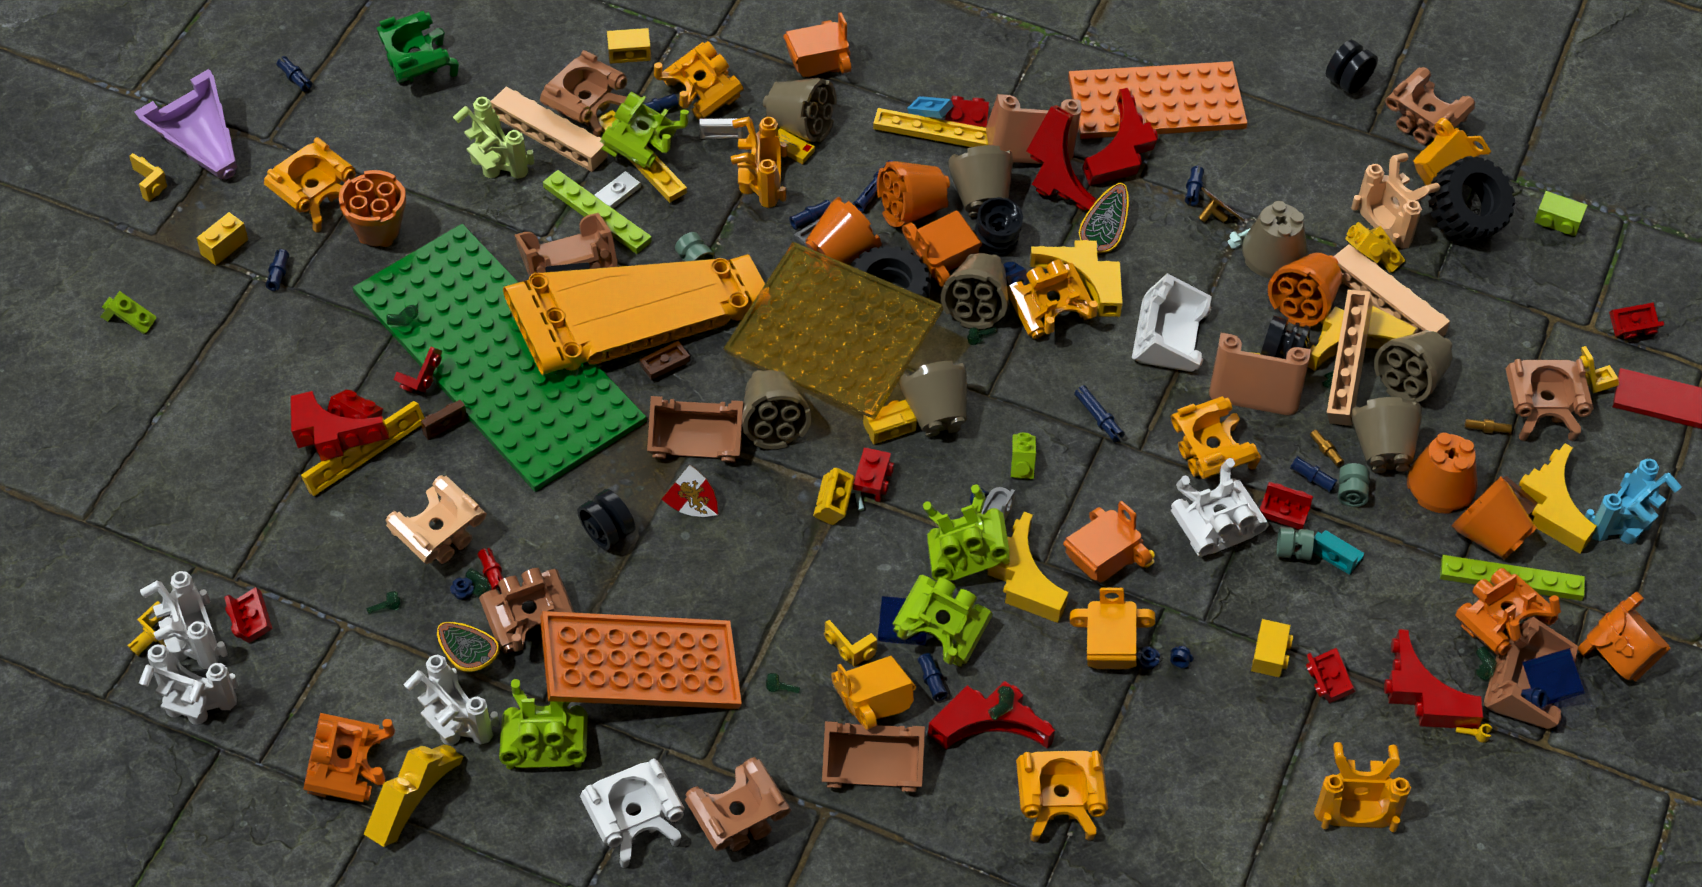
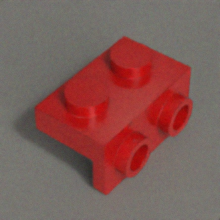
[945,96,989,128]
[1609,302,1664,339]
[327,389,383,419]
[853,447,894,502]
[1259,482,1313,530]
[224,587,273,643]
[1306,648,1356,703]

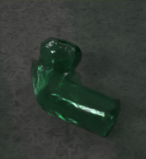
[387,305,419,326]
[465,568,490,598]
[1476,646,1497,680]
[988,686,1015,720]

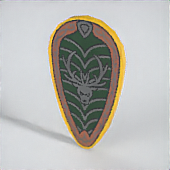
[1079,183,1129,254]
[437,622,499,672]

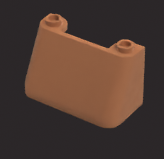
[986,94,1082,164]
[515,213,617,277]
[1209,333,1311,415]
[647,396,744,463]
[1484,617,1578,729]
[822,721,925,792]

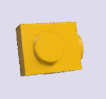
[129,153,167,202]
[1345,222,1390,263]
[1367,226,1405,273]
[1579,346,1619,393]
[824,620,877,667]

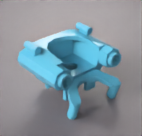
[1585,459,1682,544]

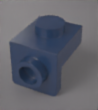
[1003,262,1029,287]

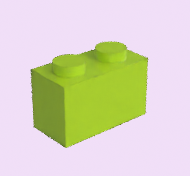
[1534,191,1587,237]

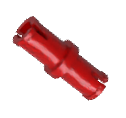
[478,548,503,593]

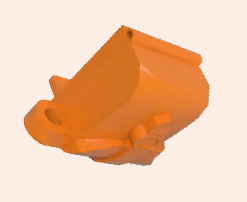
[783,12,851,77]
[902,210,982,286]
[1063,501,1152,583]
[1578,592,1671,681]

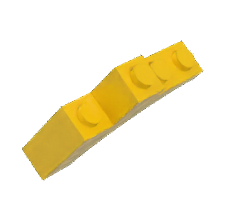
[1030,240,1122,317]
[1308,306,1416,371]
[1518,443,1597,554]
[988,512,1069,623]
[364,744,463,847]

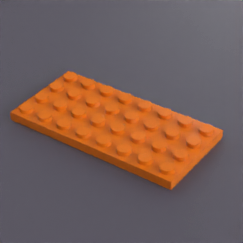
[1068,61,1247,139]
[540,611,742,709]

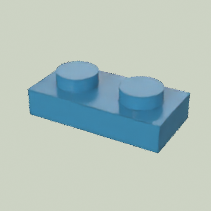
[907,96,953,119]

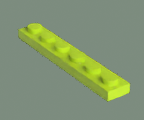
[543,170,652,254]
[1440,555,1585,601]

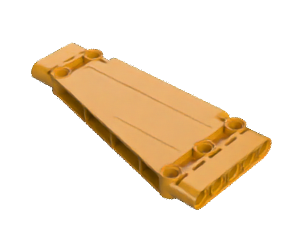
[503,254,772,375]

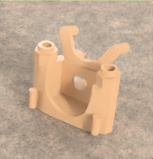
[1351,153,1440,249]
[386,475,487,564]

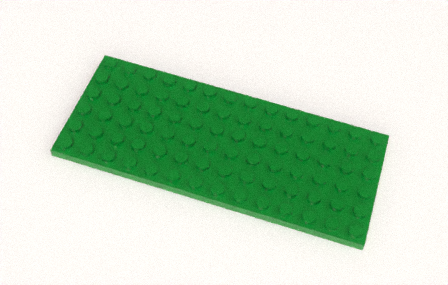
[353,224,647,492]

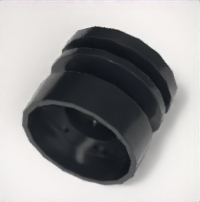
[974,197,1023,256]
[1261,315,1311,359]

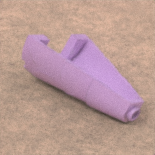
[135,69,237,179]

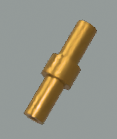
[1465,419,1512,433]
[1310,430,1344,467]

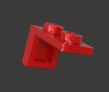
[393,347,442,392]

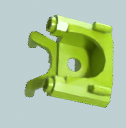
[600,91,689,168]
[923,484,1010,581]
[893,575,993,667]
[499,679,588,769]

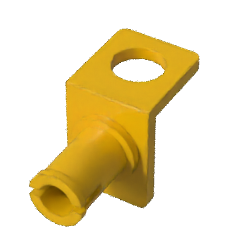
[127,601,166,656]

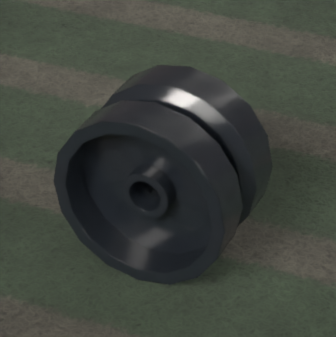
[1325,39,1378,94]
[577,489,636,550]

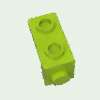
[100,291,156,334]
[1011,432,1036,479]

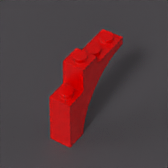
[1082,88,1158,186]
[1026,105,1098,211]
[291,391,389,461]
[1384,629,1483,729]
[928,681,1055,750]

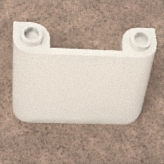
[1132,273,1212,372]

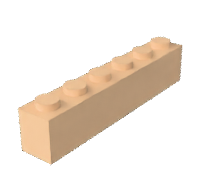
[490,87,608,172]
[1334,244,1450,337]
[1327,290,1373,426]

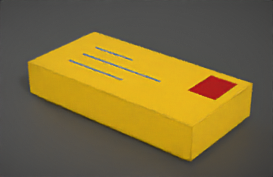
[778,128,815,164]

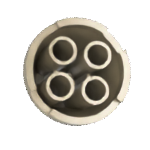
[763,78,837,142]
[948,145,1013,218]
[1242,201,1308,279]
[941,253,1008,329]
[1374,330,1452,404]
[898,361,967,437]
[742,370,811,449]
[1352,397,1422,473]

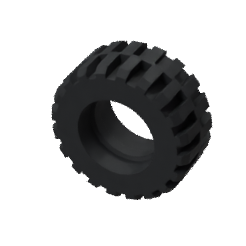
[1428,156,1515,243]
[846,246,931,331]

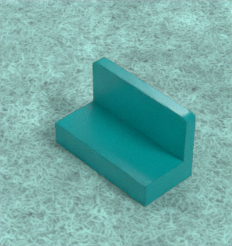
[1313,530,1364,575]

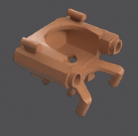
[540,50,627,137]
[1385,67,1475,144]
[1505,359,1594,441]
[479,568,575,654]
[685,757,791,851]

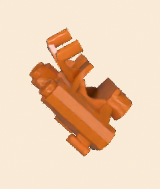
[1455,568,1561,655]
[303,713,395,803]

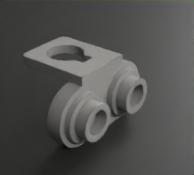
[981,487,1015,521]

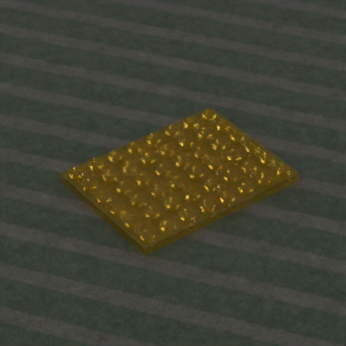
[723,242,944,420]

